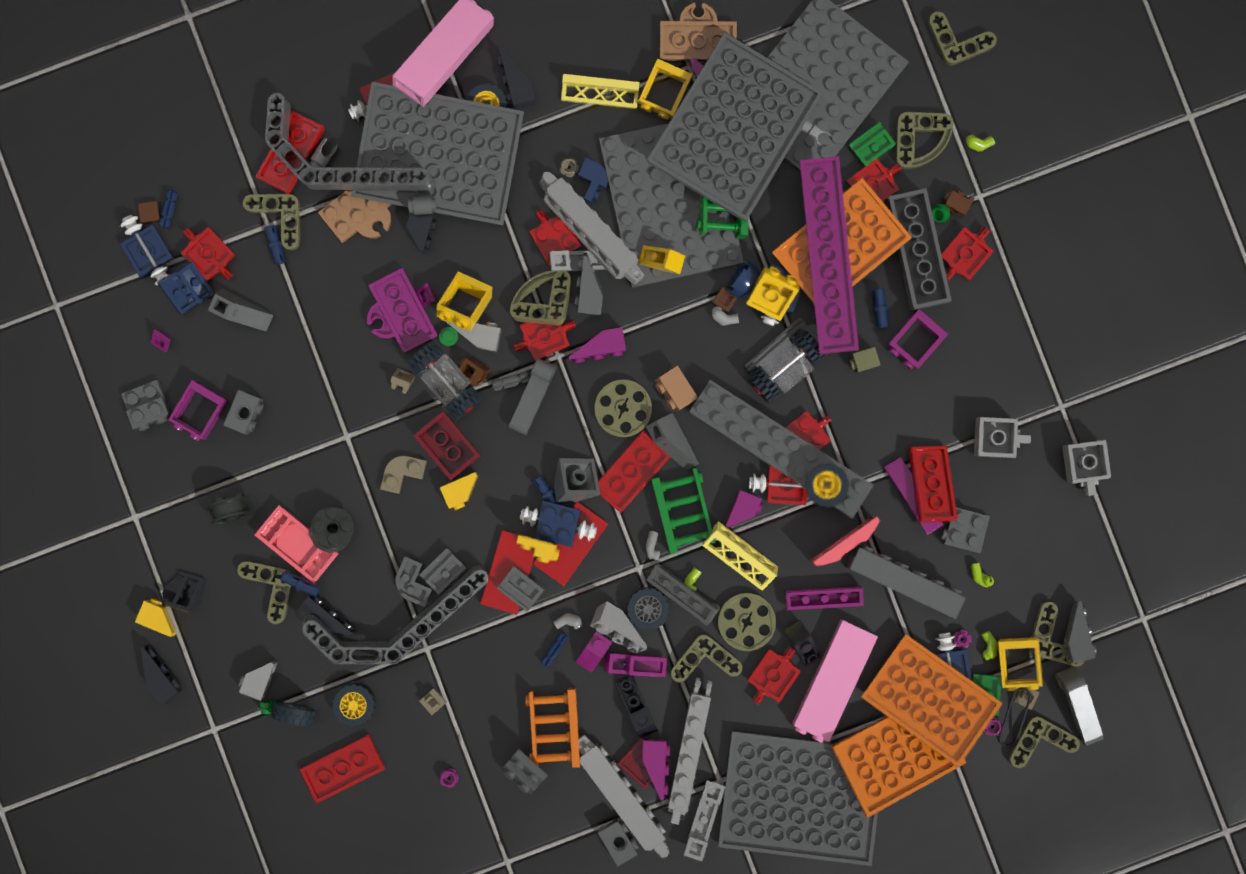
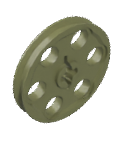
[595,380,652,437]
[718,593,776,651]

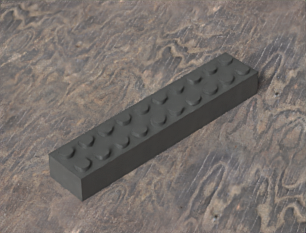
[689,380,874,519]

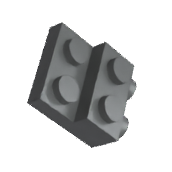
[121,380,172,431]
[941,508,990,553]
[502,749,548,795]

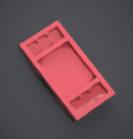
[255,505,339,584]
[810,516,880,566]

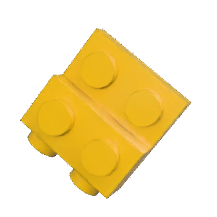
[746,267,799,321]
[517,535,560,563]

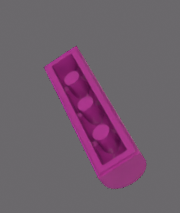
[785,586,864,610]

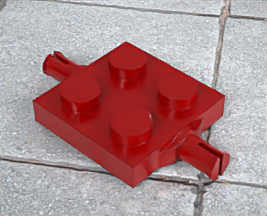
[846,159,901,202]
[529,210,581,266]
[941,226,994,281]
[181,227,236,281]
[514,314,576,361]
[786,411,832,450]
[747,647,801,705]

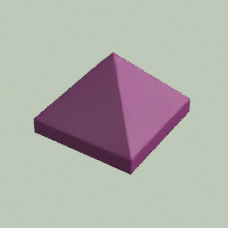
[416,283,435,308]
[150,329,171,352]

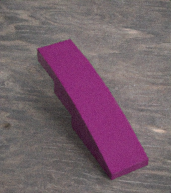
[884,457,944,535]

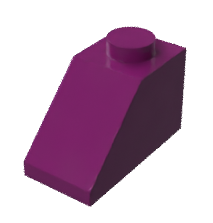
[725,490,763,527]
[576,631,612,673]

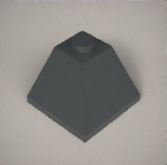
[553,458,600,503]

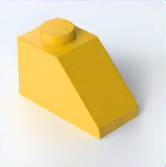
[638,245,685,274]
[440,472,478,510]
[135,598,177,637]

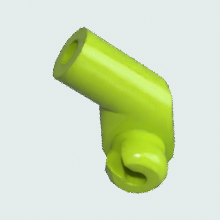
[684,567,701,591]

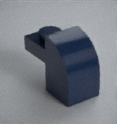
[578,158,608,204]

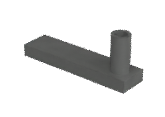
[647,564,720,625]

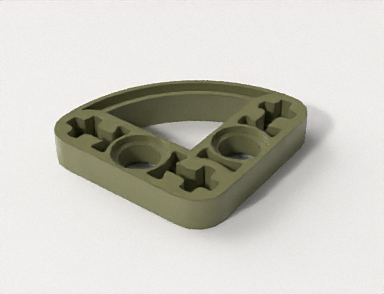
[896,112,953,169]
[510,271,572,325]

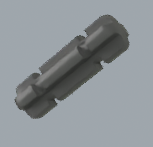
[492,372,530,391]

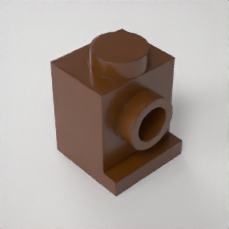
[942,190,975,218]
[456,356,491,387]

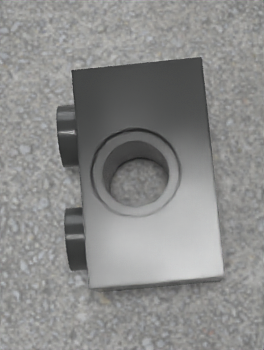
[224,390,264,435]
[598,818,639,867]

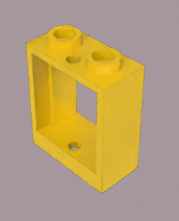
[638,59,692,120]
[437,272,492,331]
[999,637,1043,691]

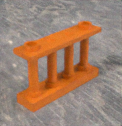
[526,687,580,768]

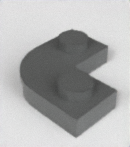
[395,556,433,607]

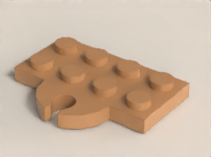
[660,3,737,61]
[318,190,392,243]

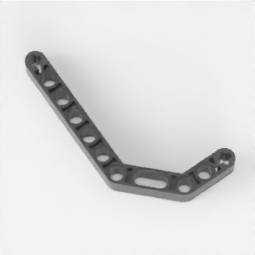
[265,93,434,191]
[302,565,488,664]

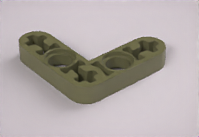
[928,12,997,66]
[243,194,300,251]
[238,561,292,624]
[1029,601,1085,667]
[671,634,742,682]
[1009,716,1080,768]

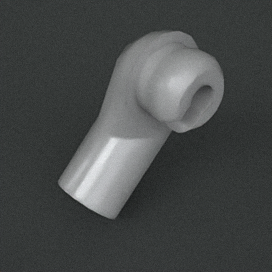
[712,307,739,326]
[646,531,660,560]
[553,613,583,629]

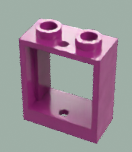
[886,309,948,370]
[168,380,229,441]

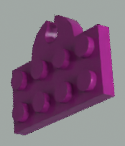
[367,268,438,354]

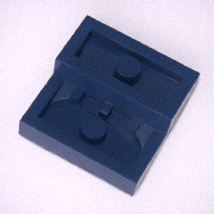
[157,261,214,315]

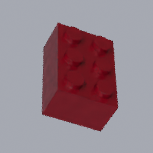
[414,411,482,480]

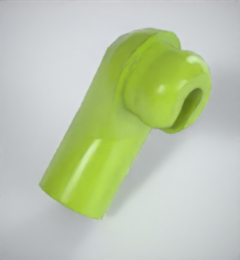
[966,135,995,152]
[970,563,994,587]
[981,630,998,660]

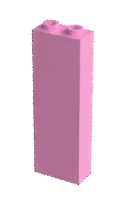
[392,0,494,107]
[792,619,878,743]

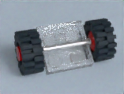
[747,329,827,404]
[407,341,482,421]

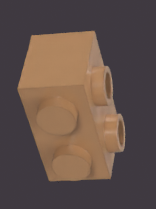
[654,366,698,412]

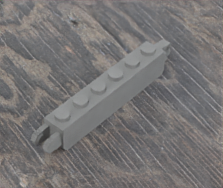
[539,172,644,285]
[668,678,712,825]
[578,734,669,858]

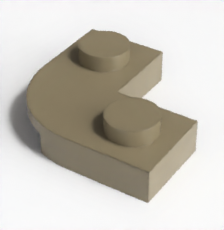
[380,456,427,494]

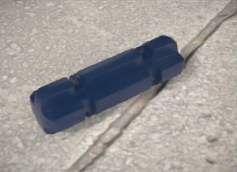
[159,190,178,228]
[541,632,568,667]

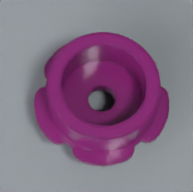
[953,629,972,649]
[984,717,1002,736]
[440,769,459,788]

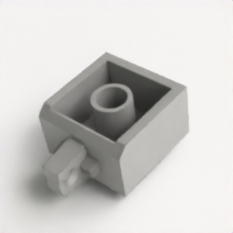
[974,417,1031,458]
[1062,440,1111,496]

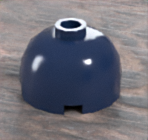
[725,259,761,298]

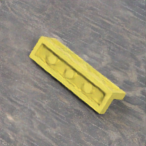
[561,74,640,109]
[702,521,778,591]

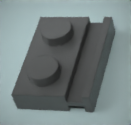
[419,548,467,595]
[497,566,545,612]

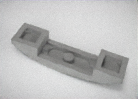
[549,250,606,271]
[684,780,725,861]

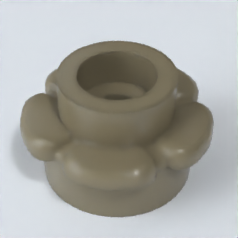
[560,158,579,177]

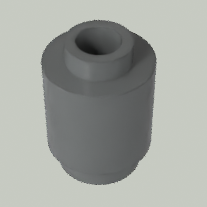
[408,194,436,215]

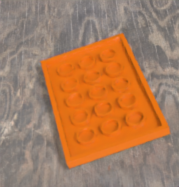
[772,178,912,303]
[861,634,1003,767]
[831,717,966,817]

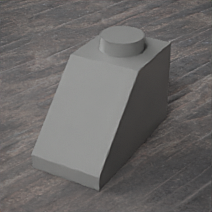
[238,661,278,700]

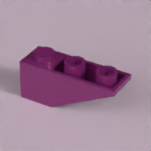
[569,327,626,363]
[642,738,670,800]

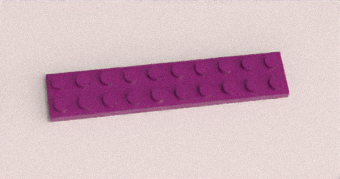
[800,156,859,354]

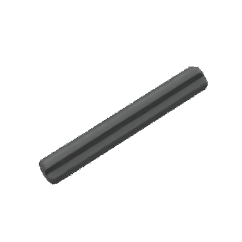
[744,317,806,373]

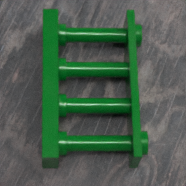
[696,194,748,239]
[651,468,715,554]

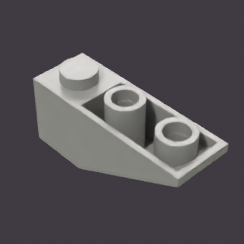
[445,320,501,352]
[590,601,647,654]

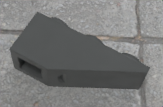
[575,253,604,315]
[208,288,274,331]
[646,413,699,470]
[1063,601,1096,664]

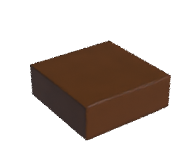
[138,201,161,224]
[712,286,737,313]

